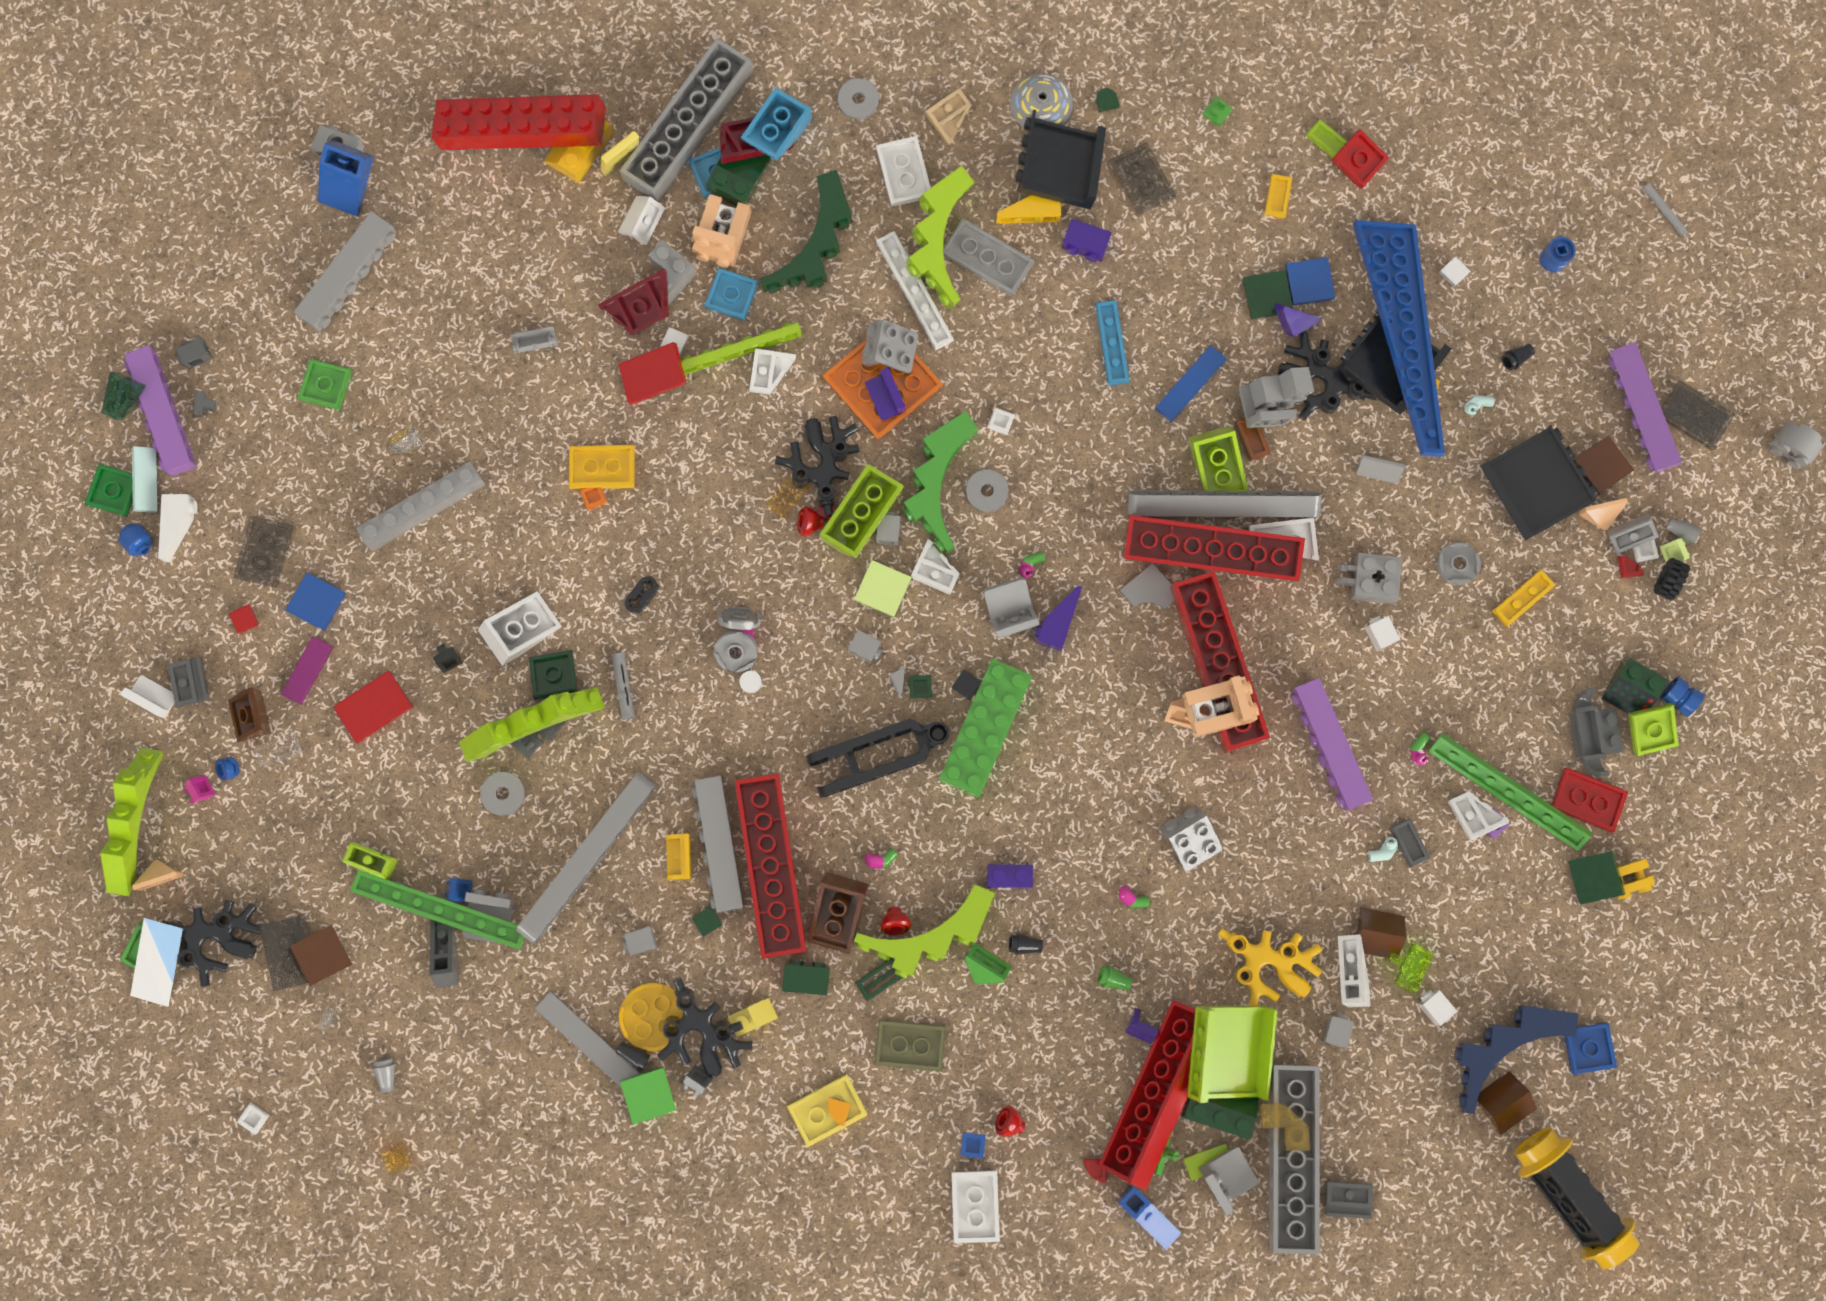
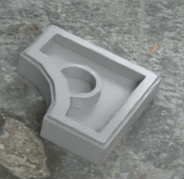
[1119,563,1174,610]

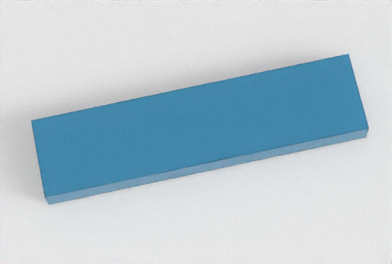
[1095,300,1130,386]

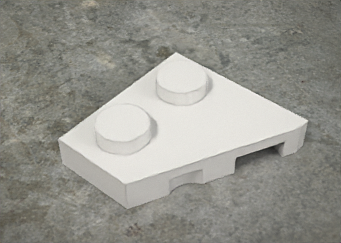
[1448,791,1509,841]

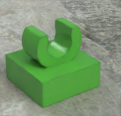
[1202,97,1232,127]

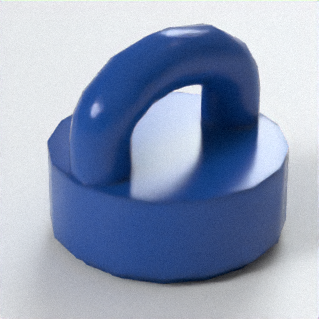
[215,757,239,780]

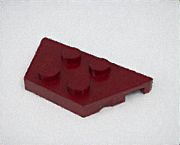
[720,117,794,164]
[598,269,669,335]

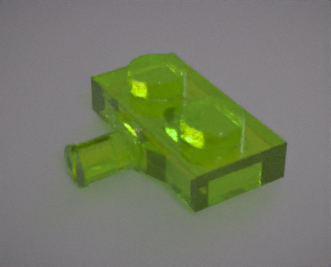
[1388,943,1434,994]

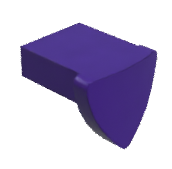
[1125,1007,1159,1044]

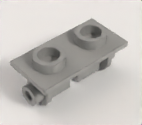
[511,326,558,354]

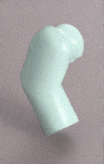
[1464,395,1495,415]
[1368,837,1398,862]

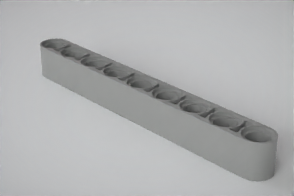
[1128,490,1322,517]
[516,772,657,944]

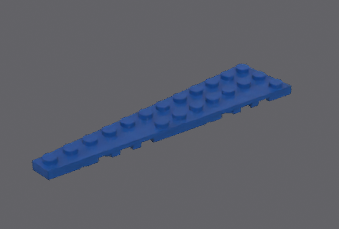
[1353,220,1445,457]

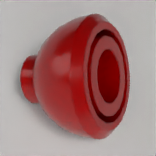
[797,506,824,536]
[881,906,912,936]
[995,1105,1025,1137]

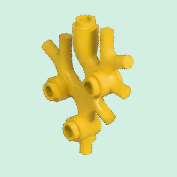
[1217,928,1323,1005]

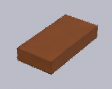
[1234,418,1271,461]

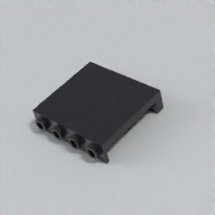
[1015,109,1106,210]
[1338,311,1452,415]
[1481,425,1598,541]

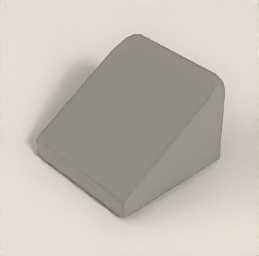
[889,668,905,697]

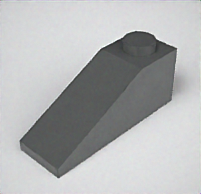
[429,920,459,988]

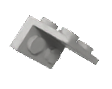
[1239,385,1297,428]
[1199,1146,1259,1216]

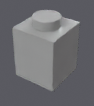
[876,512,901,546]
[848,630,883,664]
[622,926,658,956]
[1321,1013,1354,1049]

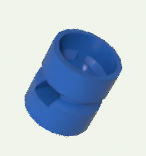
[1540,236,1576,272]
[1661,676,1705,717]

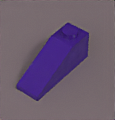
[1034,585,1082,651]

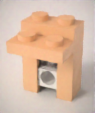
[692,194,752,268]
[1182,676,1259,738]

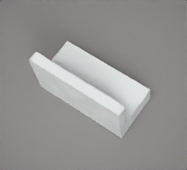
[618,196,665,245]
[120,675,175,718]

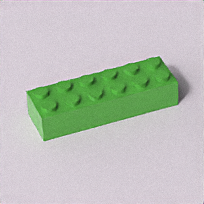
[939,658,1032,799]

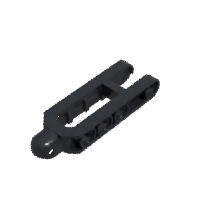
[806,719,949,798]

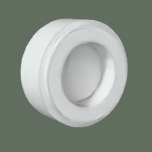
[739,671,762,693]

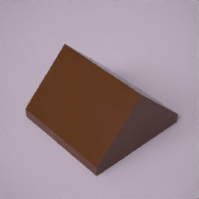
[228,687,271,742]
[1356,907,1407,960]
[1477,1071,1537,1135]

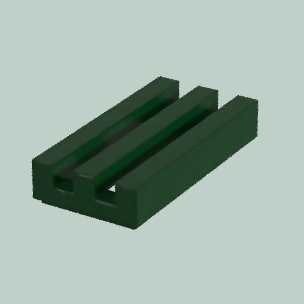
[855,958,903,1001]

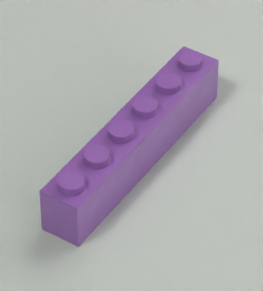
[1608,342,1682,473]
[124,345,197,476]
[1291,678,1373,811]

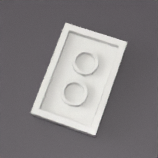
[876,136,931,207]
[951,1170,1000,1243]

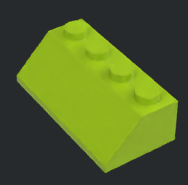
[820,464,904,558]

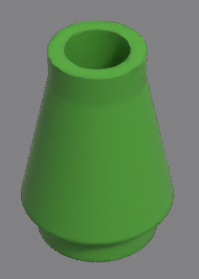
[1097,965,1132,991]

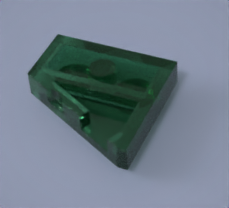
[101,372,146,420]

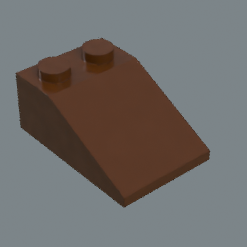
[807,872,869,954]

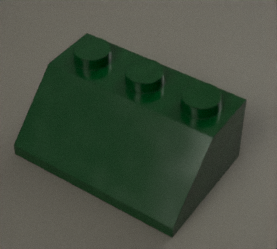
[1181,1097,1259,1140]

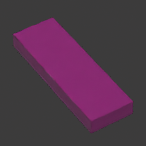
[281,636,333,705]

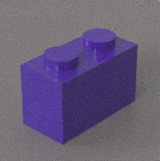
[1062,218,1112,262]
[987,864,1033,889]

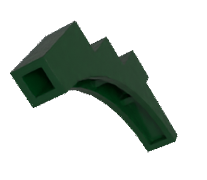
[760,170,852,293]

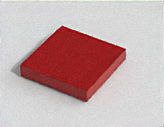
[1331,128,1389,189]

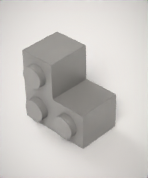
[648,240,697,305]
[1249,367,1314,410]

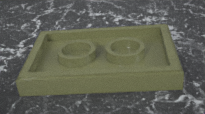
[875,1020,946,1072]

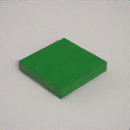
[84,464,133,517]

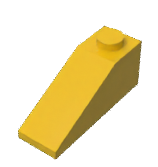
[996,195,1061,224]

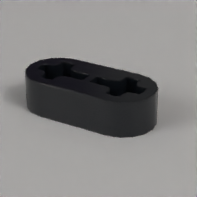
[625,576,659,614]

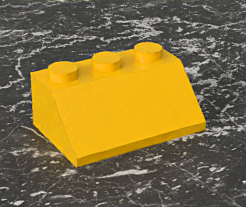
[543,121,613,184]

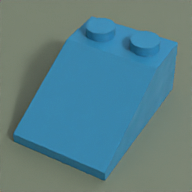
[741,87,812,161]

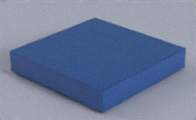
[1285,257,1335,306]
[285,573,346,631]
[1564,1022,1617,1075]

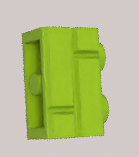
[343,841,398,880]

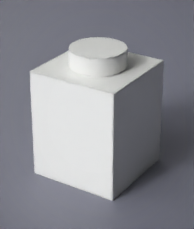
[1365,616,1400,652]
[1418,990,1458,1026]

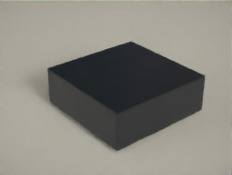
[951,670,982,700]

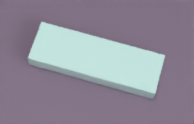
[132,446,157,513]

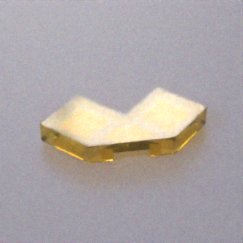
[1260,1103,1310,1151]

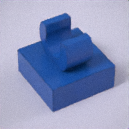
[444,878,472,903]
[960,1132,986,1158]

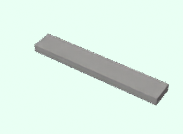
[535,991,640,1087]

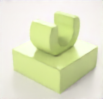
[1660,538,1690,562]

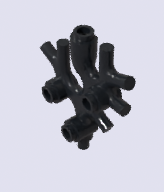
[1277,332,1376,421]
[775,416,859,517]
[157,900,263,987]
[657,977,752,1078]

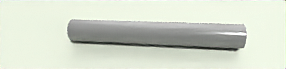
[1643,183,1689,237]

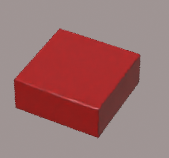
[229,604,259,634]

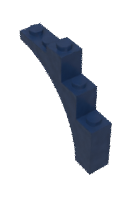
[1454,1005,1578,1114]

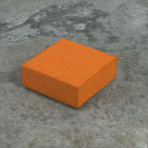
[579,488,608,511]

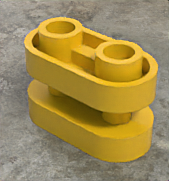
[1618,858,1656,900]

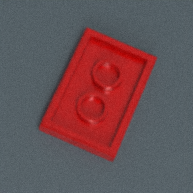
[618,342,687,405]
[333,670,413,744]
[1551,767,1629,833]

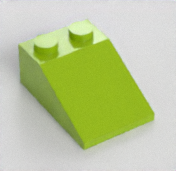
[1188,426,1249,491]

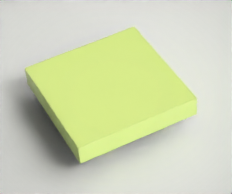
[854,560,912,618]

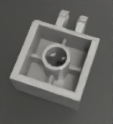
[1336,553,1402,605]

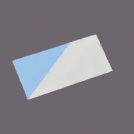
[130,918,183,1007]

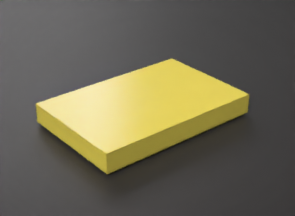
[601,131,639,176]
[787,1074,868,1147]

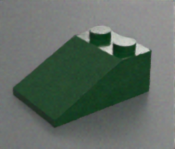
[707,155,771,206]

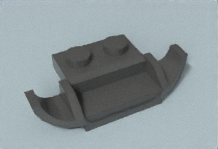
[1570,688,1623,776]

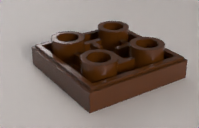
[1573,436,1634,495]
[289,925,352,986]

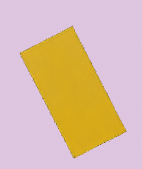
[1264,174,1293,219]

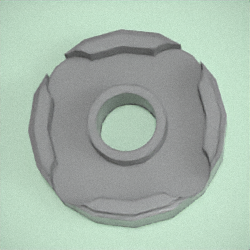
[838,78,879,120]
[966,469,1009,513]
[1436,542,1481,585]
[717,607,761,630]
[714,630,758,673]
[480,772,525,816]

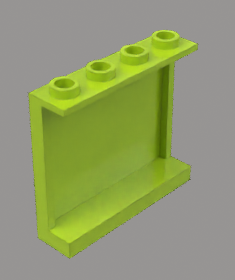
[1187,1005,1277,1103]

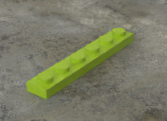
[681,322,802,375]

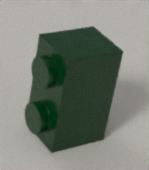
[782,960,830,996]

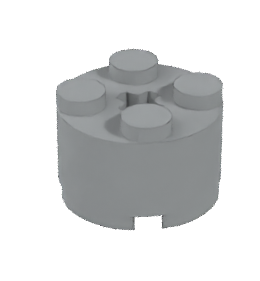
[1770,420,1826,469]

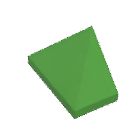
[965,943,1012,984]

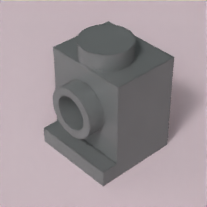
[175,334,213,369]

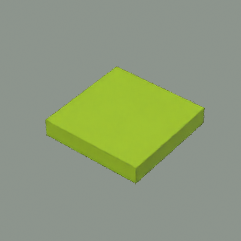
[1628,703,1679,756]

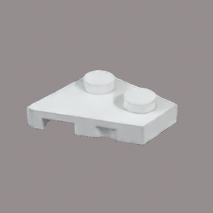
[749,348,796,395]
[911,539,959,595]

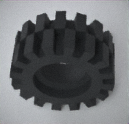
[1654,558,1690,601]

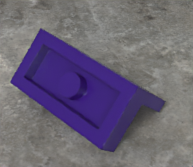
[865,367,905,421]

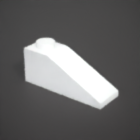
[158,494,198,562]
[1338,935,1370,1008]

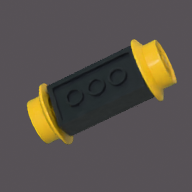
[1514,1127,1640,1270]

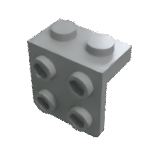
[862,319,918,373]
[983,577,1039,638]
[1159,805,1222,871]
[463,889,515,944]

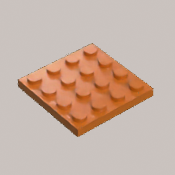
[822,339,943,441]

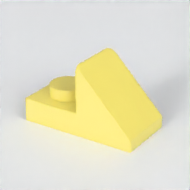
[728,998,778,1037]

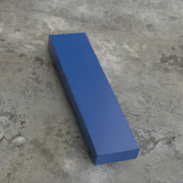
[1155,345,1227,422]

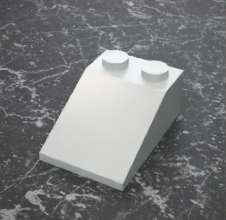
[478,591,562,666]

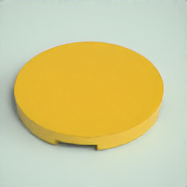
[619,983,683,1051]

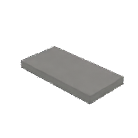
[943,218,1035,297]

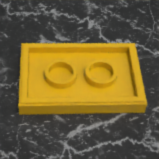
[569,445,635,489]

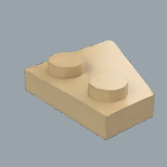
[925,88,971,146]

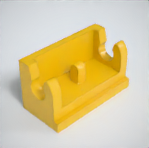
[666,834,692,880]

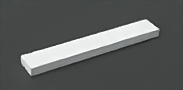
[876,231,954,350]

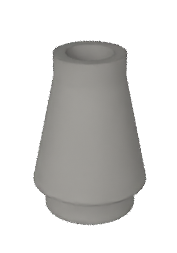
[1666,518,1702,545]
[372,1058,395,1093]

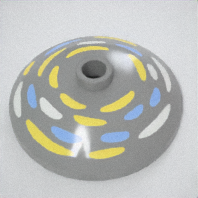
[1010,73,1073,127]

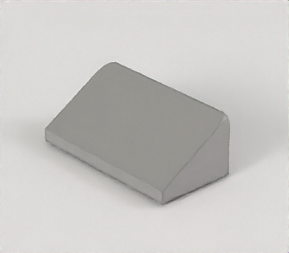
[1356,455,1405,484]
[1607,513,1659,554]

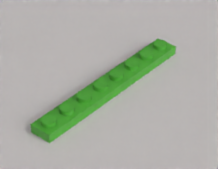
[1428,733,1592,851]
[350,870,525,950]

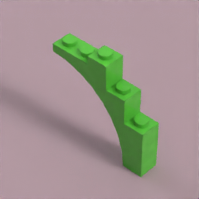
[902,411,978,554]

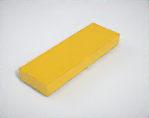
[1492,569,1555,627]

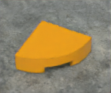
[828,1097,851,1126]

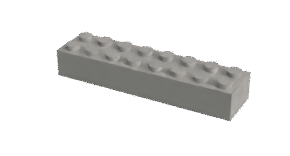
[620,38,753,202]
[1269,1064,1320,1255]

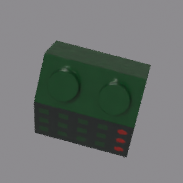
[1601,658,1668,714]

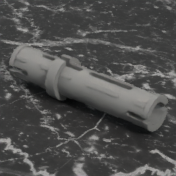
[611,653,635,720]

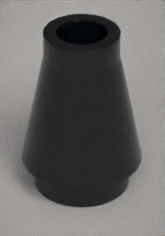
[1501,344,1535,370]
[1009,933,1043,955]
[616,1041,651,1071]

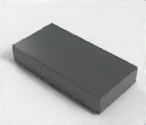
[1390,818,1430,868]

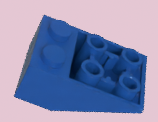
[318,141,374,217]

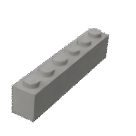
[294,211,396,332]
[356,461,486,551]
[692,776,744,913]

